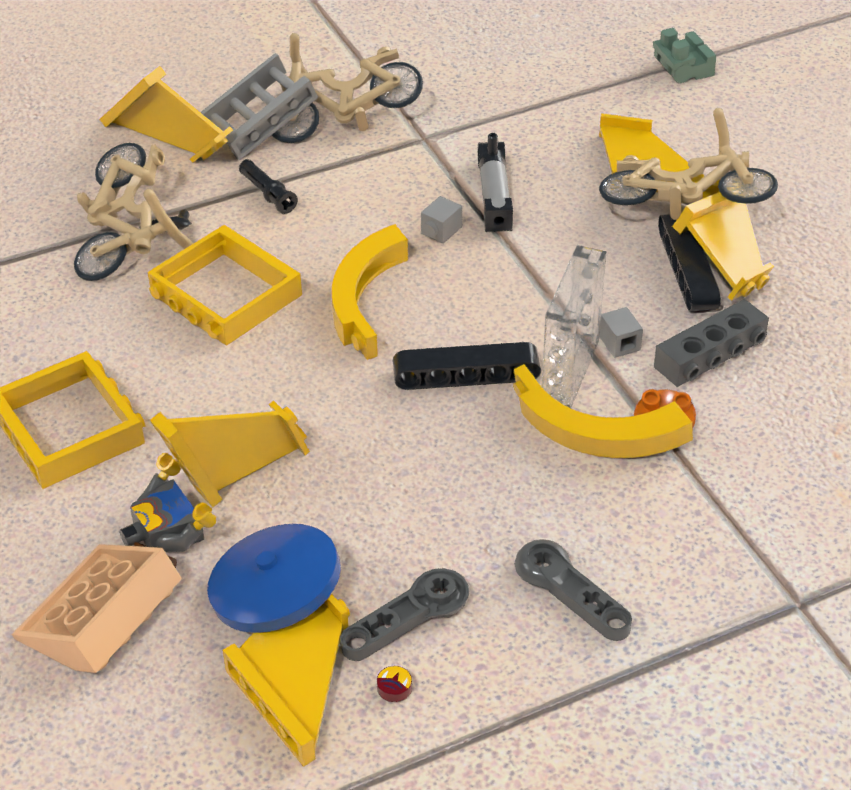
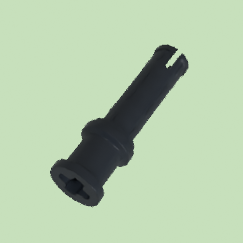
[239,159,298,214]

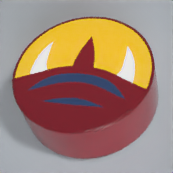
[377,666,412,702]

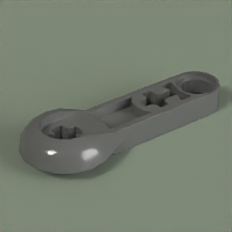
[514,539,632,641]
[340,568,469,661]

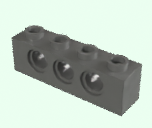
[654,299,769,387]

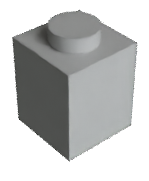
[421,196,462,244]
[599,307,643,358]

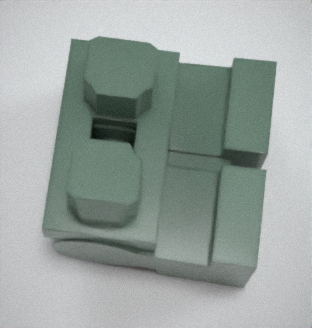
[653,28,716,83]

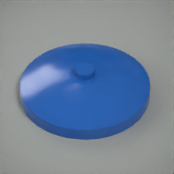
[207,524,341,633]

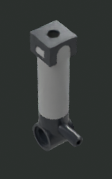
[477,133,513,232]

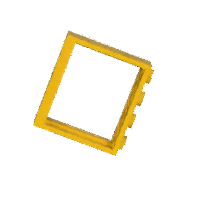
[147,225,302,346]
[0,351,146,489]

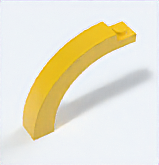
[332,224,408,360]
[513,364,693,458]

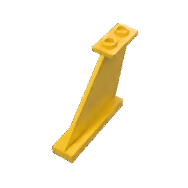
[99,66,233,163]
[599,113,720,199]
[672,184,774,301]
[150,400,310,508]
[222,593,350,767]

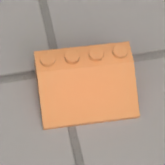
[11,544,182,673]

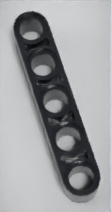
[658,214,720,312]
[392,342,541,390]

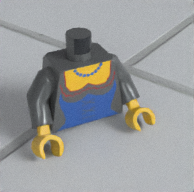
[119,453,216,552]

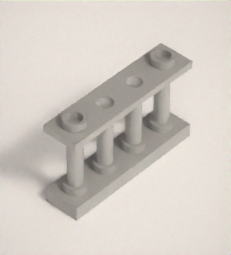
[201,53,318,160]

